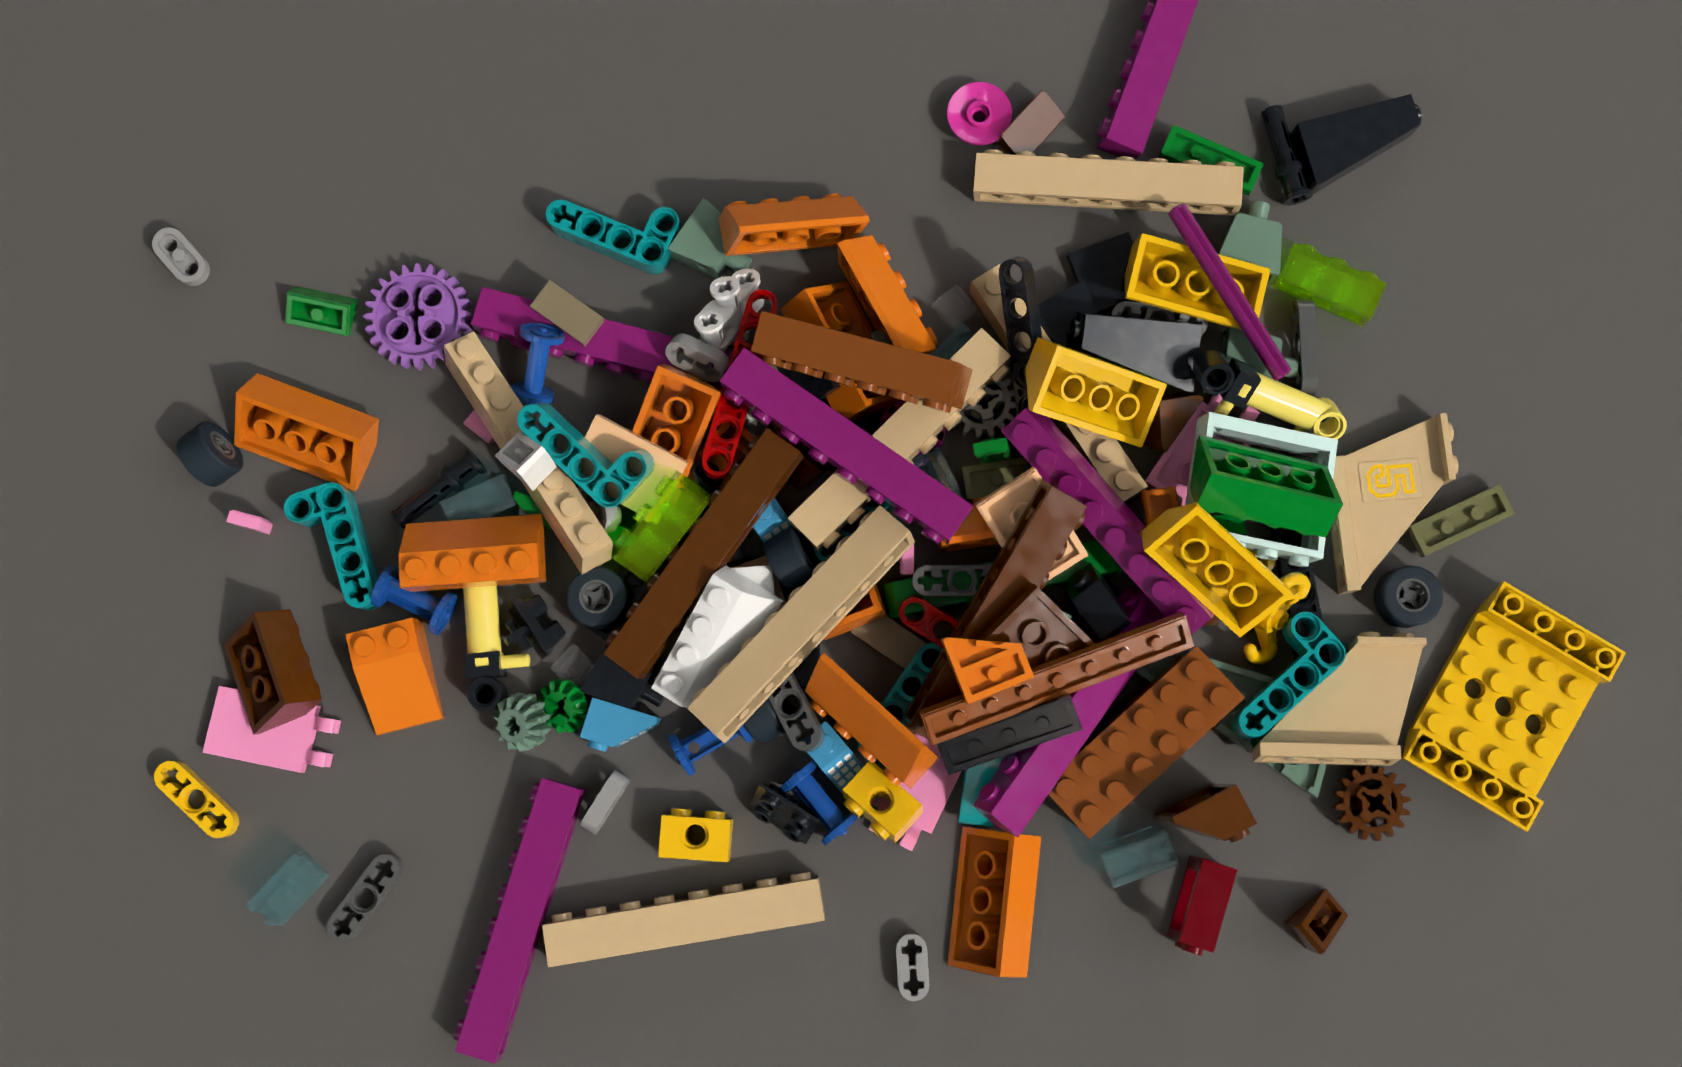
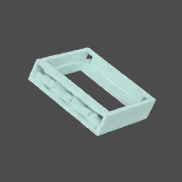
[1185,412,1338,567]

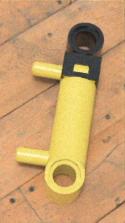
[1193,350,1347,439]
[463,586,530,712]

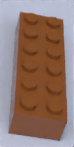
[751,311,973,413]
[1048,645,1245,839]

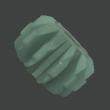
[492,692,552,752]

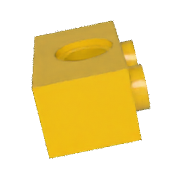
[842,761,923,843]
[658,808,733,862]

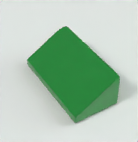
[285,286,358,336]

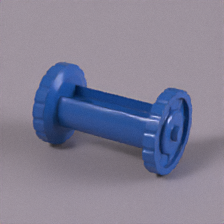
[511,322,565,404]
[371,565,458,636]
[668,725,753,776]
[779,760,858,846]

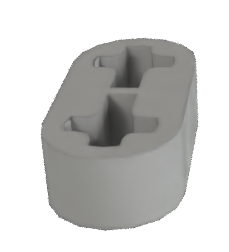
[665,333,730,383]
[580,770,630,835]
[896,932,930,1001]

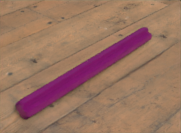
[1168,203,1291,380]

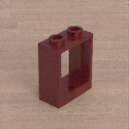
[1167,855,1237,956]

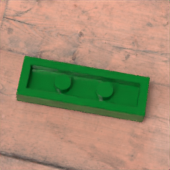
[1158,125,1264,196]

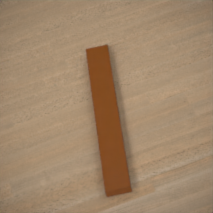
[919,612,1194,746]

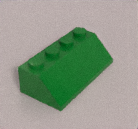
[1190,435,1343,538]

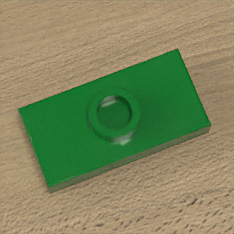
[973,437,1014,464]

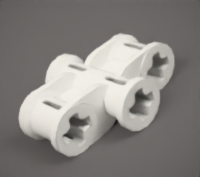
[694,268,764,352]

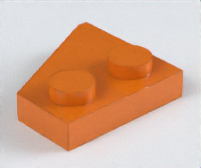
[940,637,1034,704]

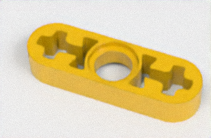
[154,761,239,838]

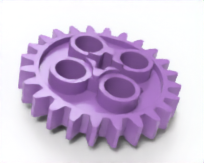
[363,263,473,371]

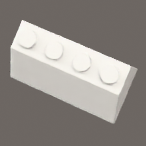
[651,566,784,708]

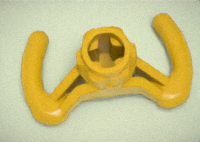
[1244,572,1311,664]

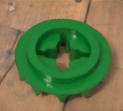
[537,679,588,733]

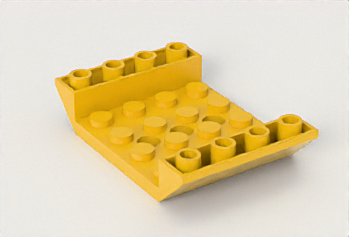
[1402,581,1626,832]

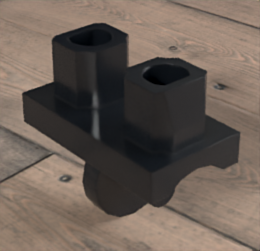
[504,594,566,660]

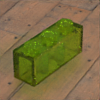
[1271,243,1387,327]
[613,470,710,583]

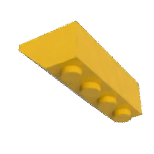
[1125,233,1270,330]
[1025,337,1167,448]
[1141,503,1294,637]

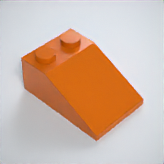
[345,617,444,735]

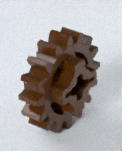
[1331,765,1411,841]

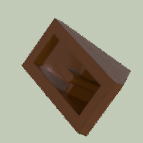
[1144,392,1204,452]
[1284,888,1349,954]

